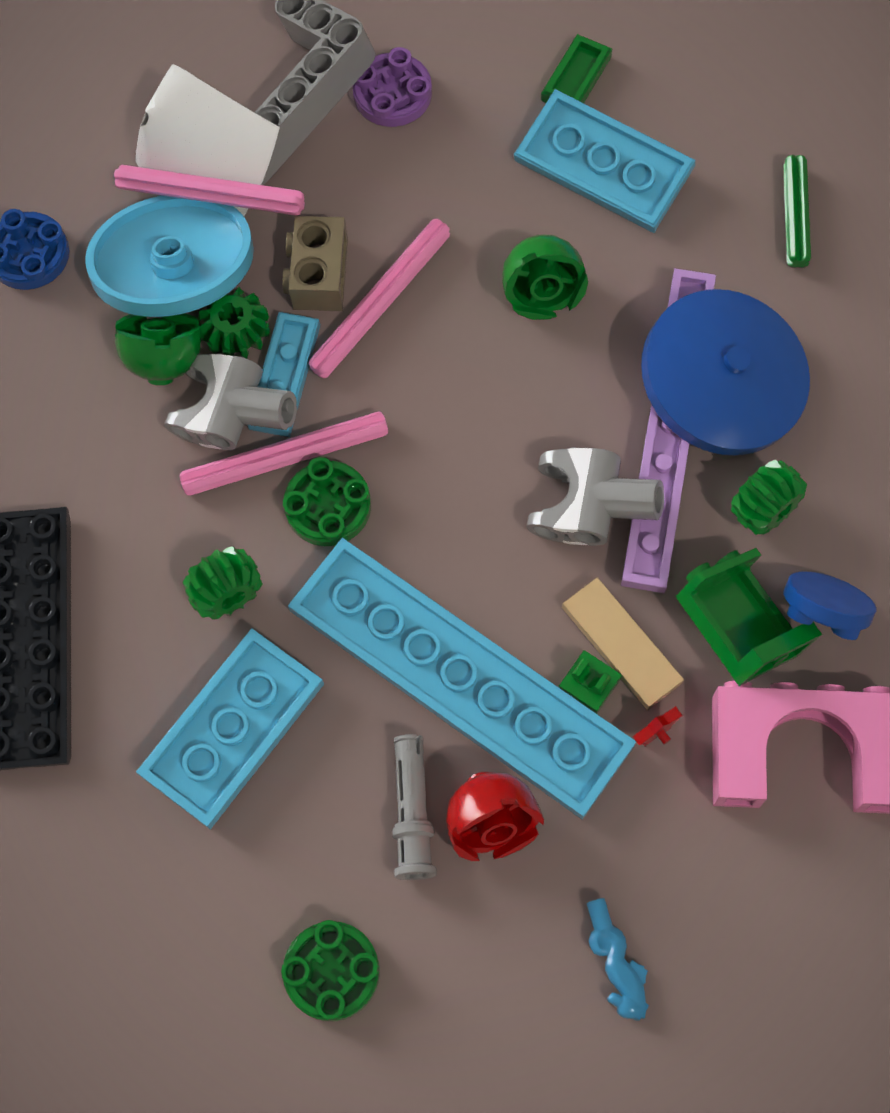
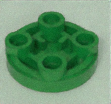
[283,457,371,546]
[281,920,380,1021]

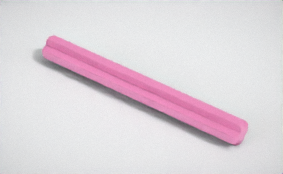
[114,165,305,216]
[308,218,450,379]
[180,411,388,496]

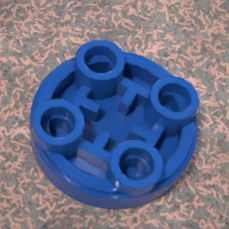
[0,209,70,290]
[783,571,877,640]

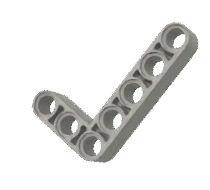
[254,0,376,185]

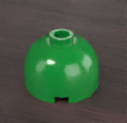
[502,235,589,320]
[115,313,201,385]

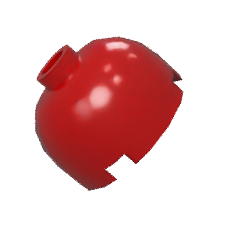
[446,772,544,861]

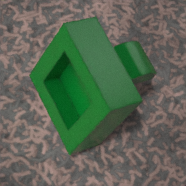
[559,650,622,714]

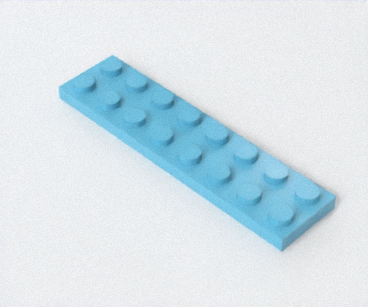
[288,538,636,820]

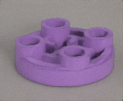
[353,47,432,127]

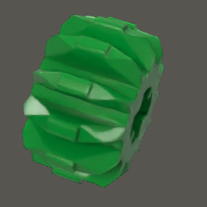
[198,287,270,359]
[731,460,807,535]
[182,546,263,620]

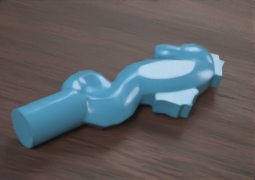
[587,898,649,1021]

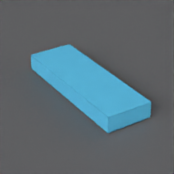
[248,312,320,437]

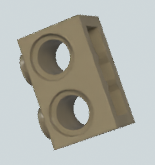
[282,216,348,311]

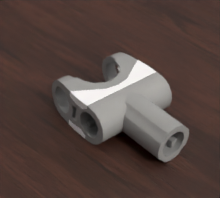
[164,354,297,450]
[526,448,664,546]

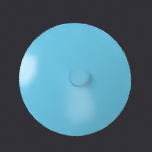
[85,195,254,317]

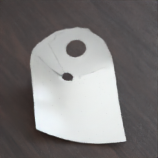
[136,64,280,216]

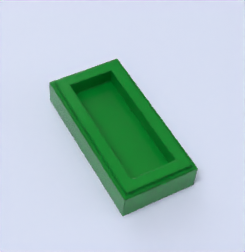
[541,34,612,103]

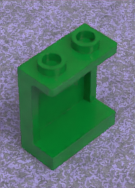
[675,548,823,686]

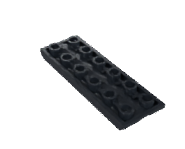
[0,507,71,770]

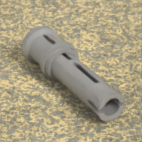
[392,734,437,880]

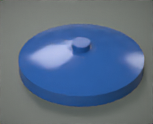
[641,289,810,456]

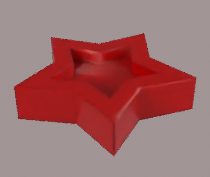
[632,706,683,747]

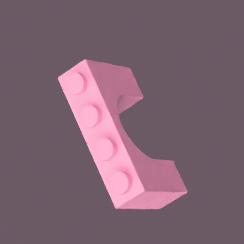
[712,681,890,814]

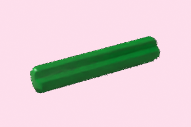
[783,155,811,268]

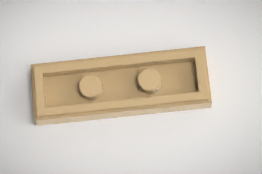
[562,577,684,711]

